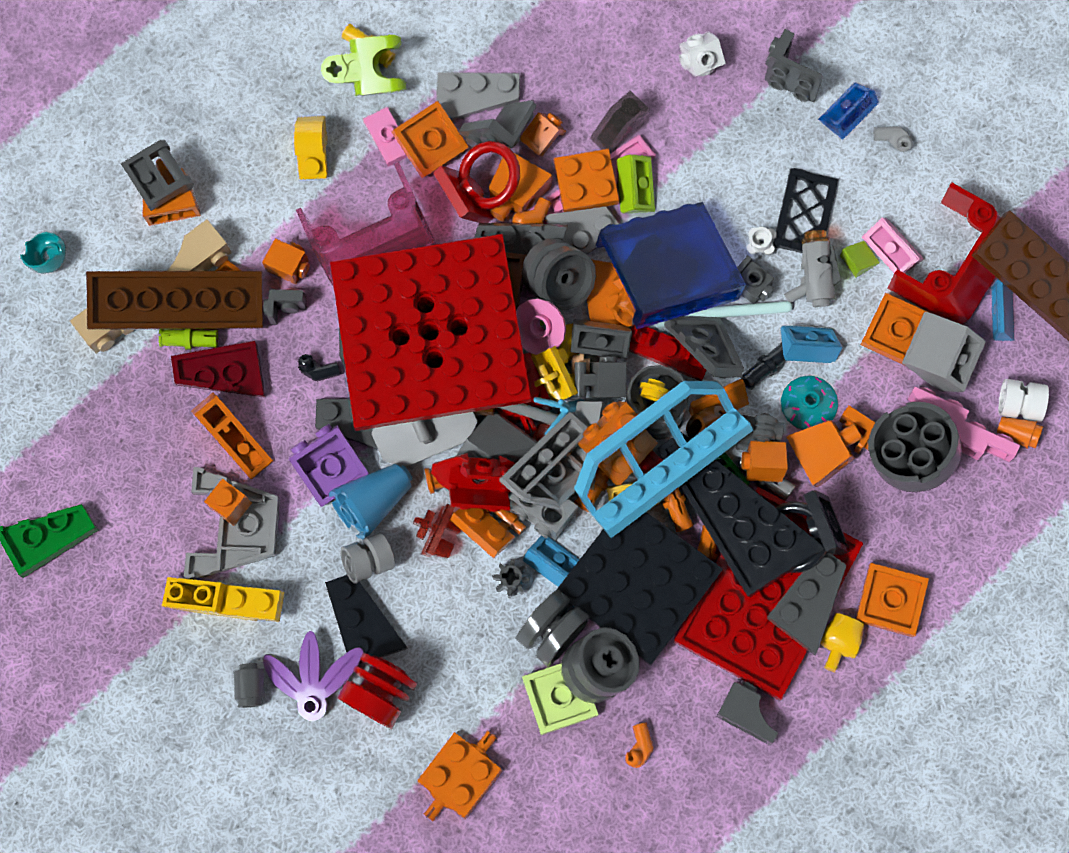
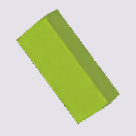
[617,154,655,214]

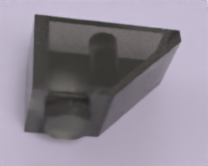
[590,90,650,154]

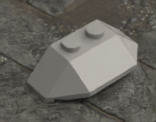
[499,412,587,510]

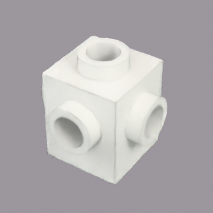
[679,32,726,76]

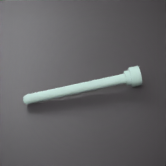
[655,301,792,328]

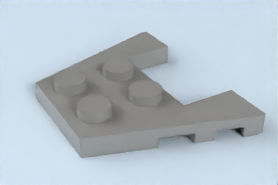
[184,467,280,580]

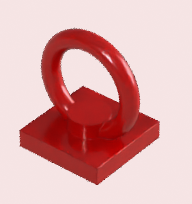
[433,141,520,223]

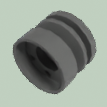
[625,365,689,440]

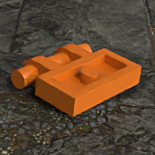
[450,508,526,558]

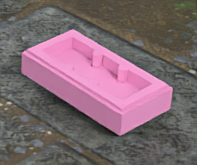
[363,107,407,167]

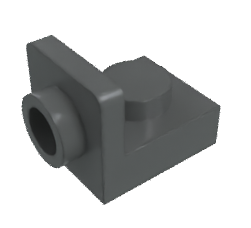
[263,290,307,325]

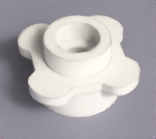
[747,227,777,255]

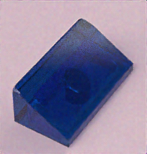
[818,82,879,140]

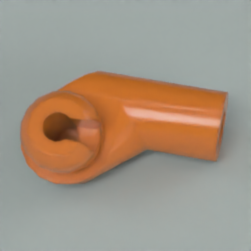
[512,198,551,224]

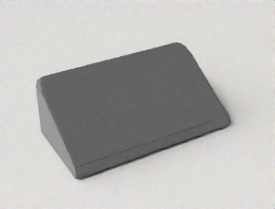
[570,319,632,359]

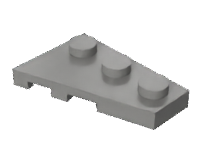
[436,72,520,120]

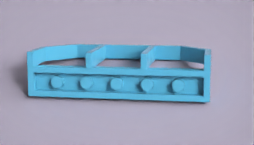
[574,381,753,538]

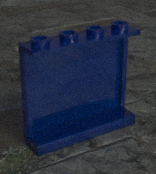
[596,202,746,329]

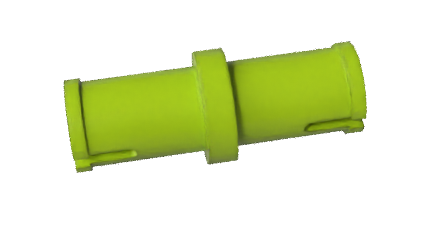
[158,329,218,350]

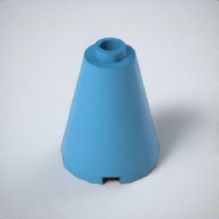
[329,464,413,540]

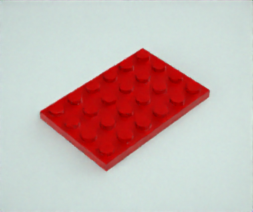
[674,487,863,701]

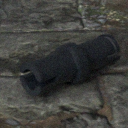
[740,342,786,390]

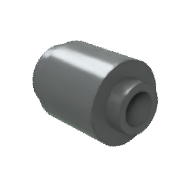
[233,663,265,708]

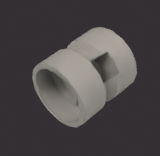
[340,533,395,583]

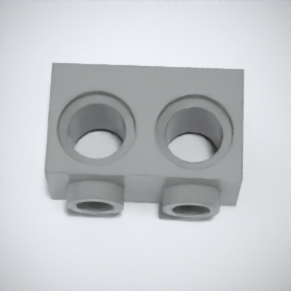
[509,494,578,541]

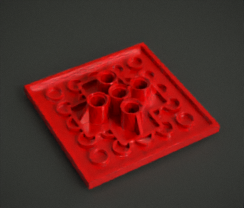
[330,234,531,431]

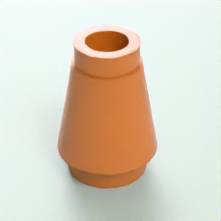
[996,416,1044,449]

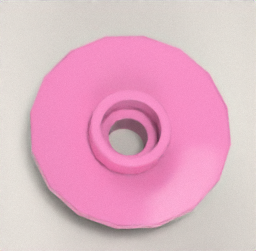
[516,298,566,355]

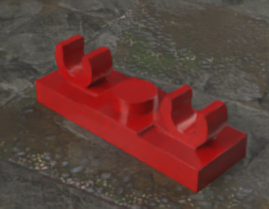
[629,323,707,381]

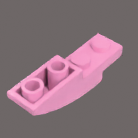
[908,387,1020,462]

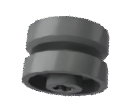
[521,238,596,310]
[515,589,590,667]
[561,627,639,704]

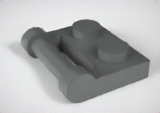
[120,140,194,211]

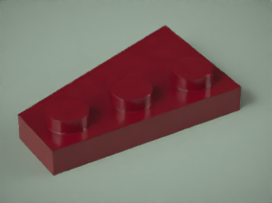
[171,341,265,398]

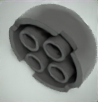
[868,402,962,492]

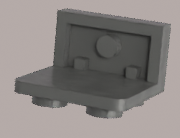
[764,29,823,102]
[459,100,536,149]

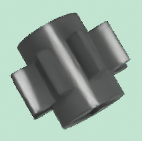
[492,559,530,598]

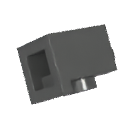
[728,255,774,304]

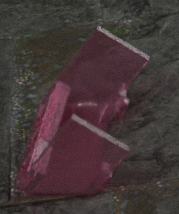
[296,162,436,288]

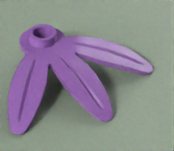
[263,631,363,721]

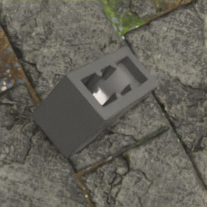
[716,681,778,746]

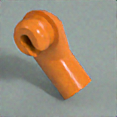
[625,723,654,768]

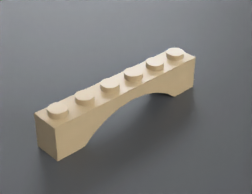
[70,219,232,353]

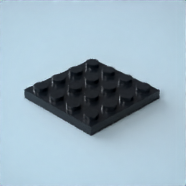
[556,512,723,666]

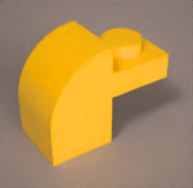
[294,116,328,180]

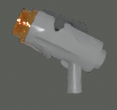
[784,230,841,307]

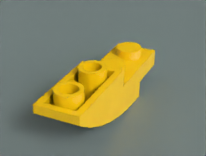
[162,577,285,622]

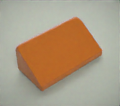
[689,379,749,416]

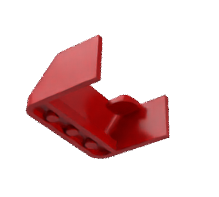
[887,182,1001,325]

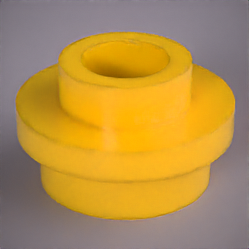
[640,379,669,401]

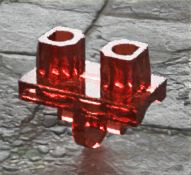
[413,504,461,559]

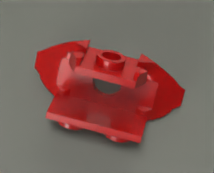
[431,453,516,512]

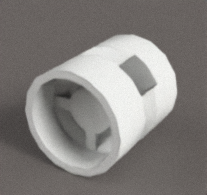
[998,378,1049,422]

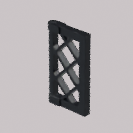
[773,168,838,253]

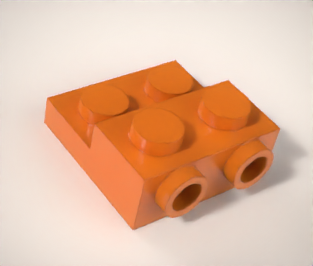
[578,402,658,486]

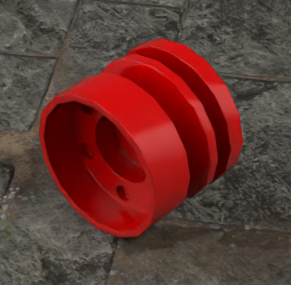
[337,653,417,730]

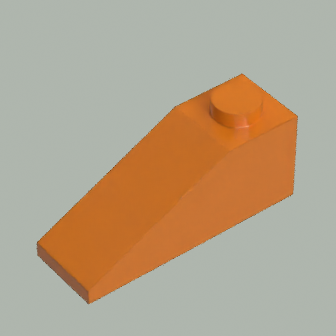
[191,392,273,480]

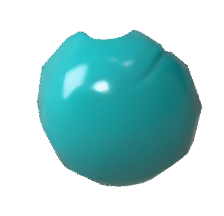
[20,232,66,274]

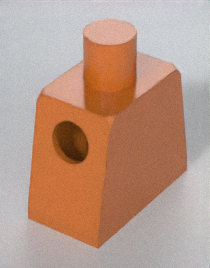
[489,153,552,221]
[142,158,201,226]
[786,420,863,487]

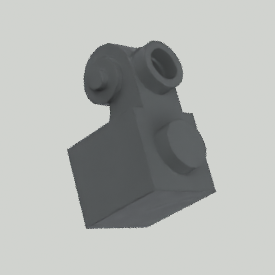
[736,413,784,451]

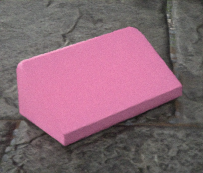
[862,218,924,274]

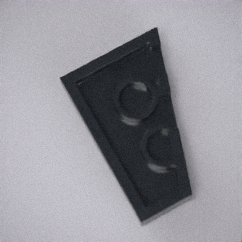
[325,575,408,666]

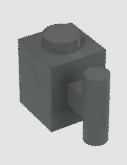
[574,357,627,397]

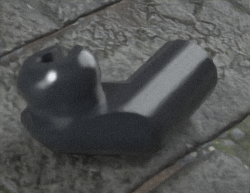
[298,354,340,381]

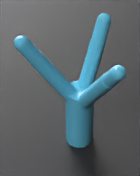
[533,397,585,435]

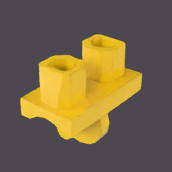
[531,346,578,401]

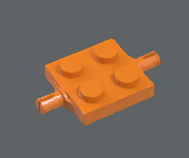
[417,731,503,822]

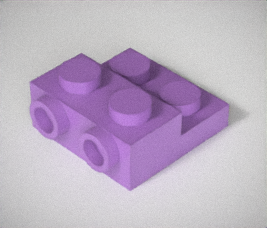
[289,424,370,507]

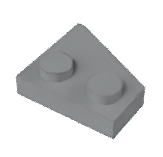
[545,207,622,254]

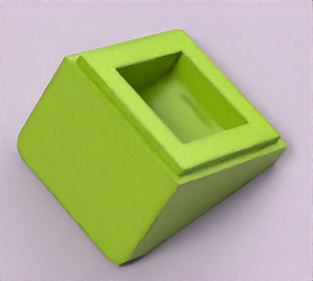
[840,240,880,278]

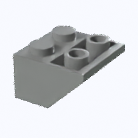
[902,312,986,392]

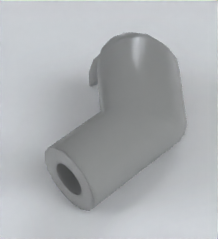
[873,126,913,152]

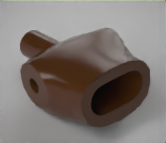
[686,405,727,439]

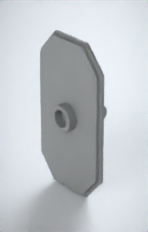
[371,412,478,467]

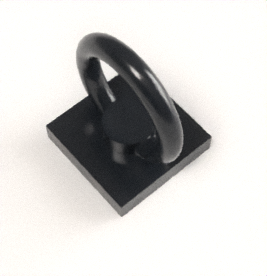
[776,490,850,573]

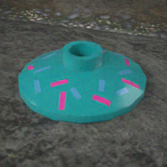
[780,376,838,430]

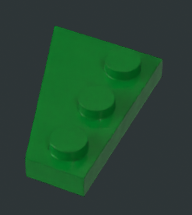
[0,504,99,578]

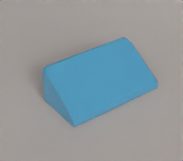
[991,279,1014,341]
[781,325,842,363]
[523,536,579,587]

